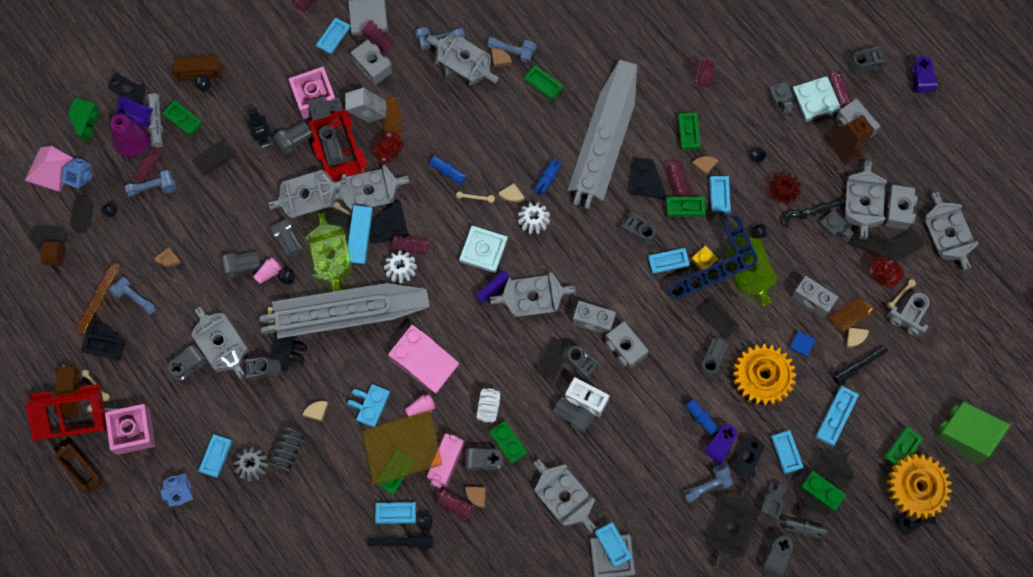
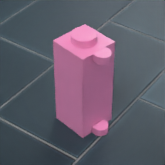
[427,433,465,489]

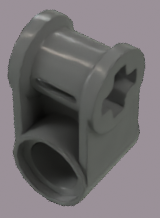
[849,46,888,74]
[619,212,656,246]
[168,345,207,381]
[562,346,600,380]
[244,357,281,380]
[465,448,504,471]
[762,536,793,577]

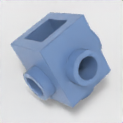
[62,158,93,189]
[160,473,193,507]

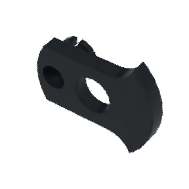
[108,73,146,103]
[730,437,765,477]
[895,512,936,535]

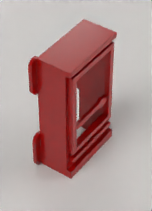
[308,109,367,182]
[25,384,107,442]

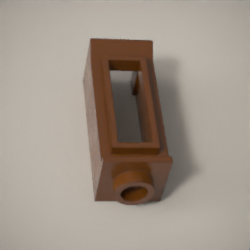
[171,55,222,83]
[53,364,80,417]
[54,444,104,495]

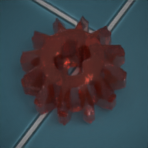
[373,132,404,164]
[769,172,801,204]
[869,256,904,288]

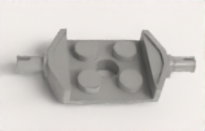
[426,33,499,86]
[845,160,887,239]
[335,165,409,212]
[268,170,348,219]
[924,192,979,271]
[490,273,576,317]
[191,307,249,379]
[533,459,597,533]

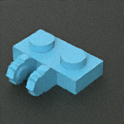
[347,384,390,428]

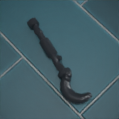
[782,198,846,228]

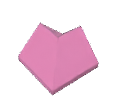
[25,146,74,192]

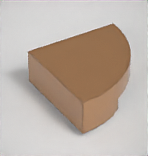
[491,48,512,67]
[692,156,719,176]
[154,247,181,267]
[465,487,486,509]

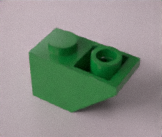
[68,98,100,143]

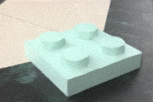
[792,77,841,122]
[459,226,508,273]

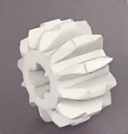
[518,202,550,235]
[384,250,417,284]
[477,388,500,422]

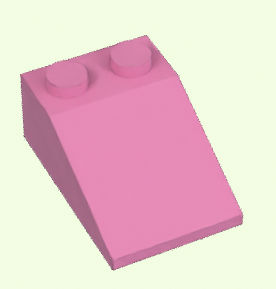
[388,325,459,394]

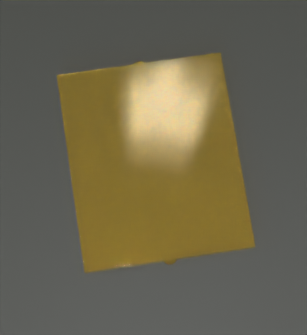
[363,410,442,486]

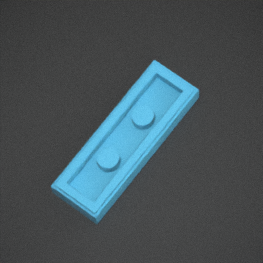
[346,205,373,264]
[815,386,859,447]

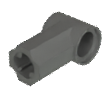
[273,121,312,155]
[319,125,344,165]
[270,218,303,258]
[221,251,261,278]
[700,338,728,379]
[553,398,595,433]

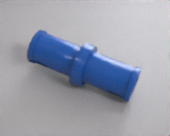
[429,155,467,185]
[534,159,562,195]
[685,399,720,436]

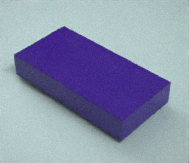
[116,96,153,126]
[476,271,509,305]

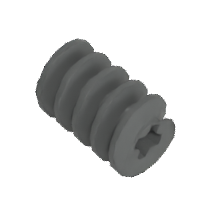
[269,427,306,473]

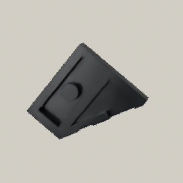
[630,157,666,199]
[370,200,409,244]
[81,316,125,361]

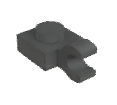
[768,82,793,115]
[308,96,343,120]
[819,210,854,243]
[761,482,786,520]

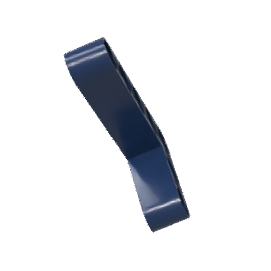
[668,215,758,300]

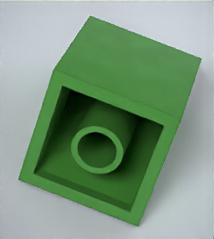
[938,402,1011,465]

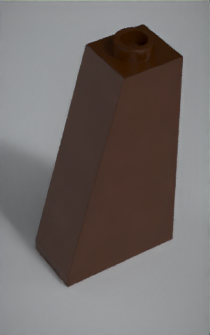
[823,114,874,166]

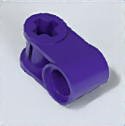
[911,56,937,93]
[704,425,737,464]

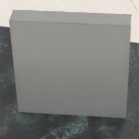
[348,0,388,36]
[590,534,635,577]

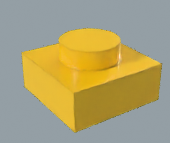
[691,246,719,270]

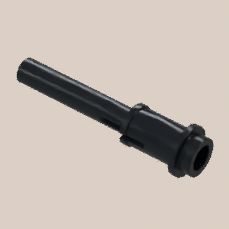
[832,345,888,385]
[368,534,433,550]

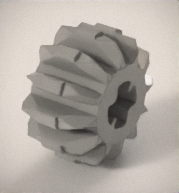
[234,447,269,482]

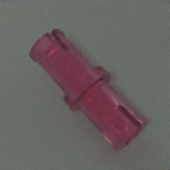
[829,70,852,108]
[133,146,163,183]

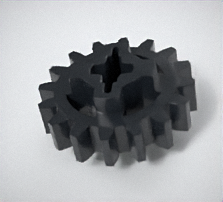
[247,108,272,148]

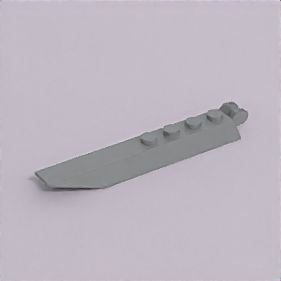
[567,60,637,209]
[259,283,430,339]

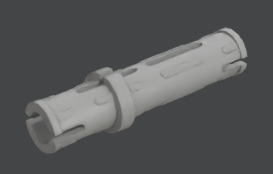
[148,93,163,148]

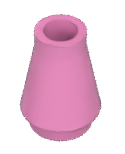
[253,257,282,284]
[405,394,436,419]

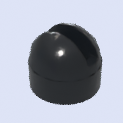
[195,77,211,91]
[750,147,766,164]
[101,201,118,217]
[750,224,767,240]
[279,268,295,285]
[417,514,433,531]

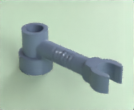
[415,28,465,50]
[487,37,537,62]
[124,170,177,197]
[108,276,156,315]
[683,463,733,502]

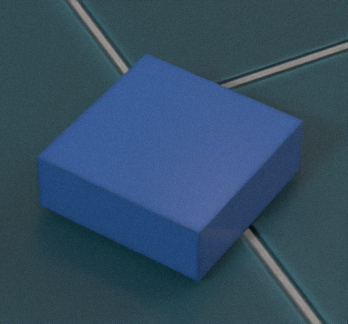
[789,331,816,358]

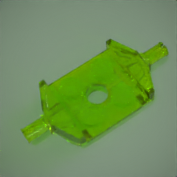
[306,213,352,292]
[726,227,779,306]

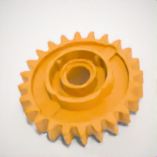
[732,344,797,407]
[887,454,952,519]

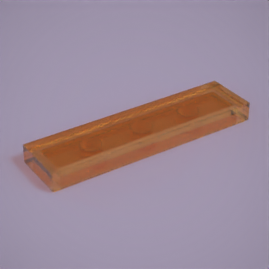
[75,263,120,335]

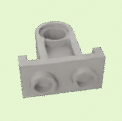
[886,293,929,338]

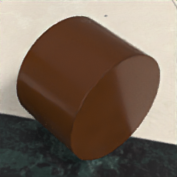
[40,241,65,266]

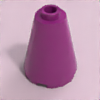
[110,114,150,158]

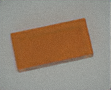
[382,97,404,136]
[829,297,873,333]

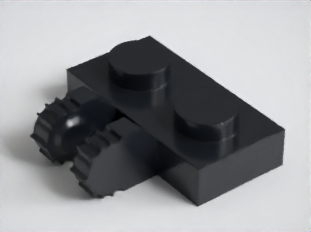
[270,331,308,372]

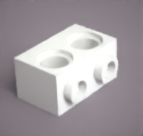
[565,377,610,418]

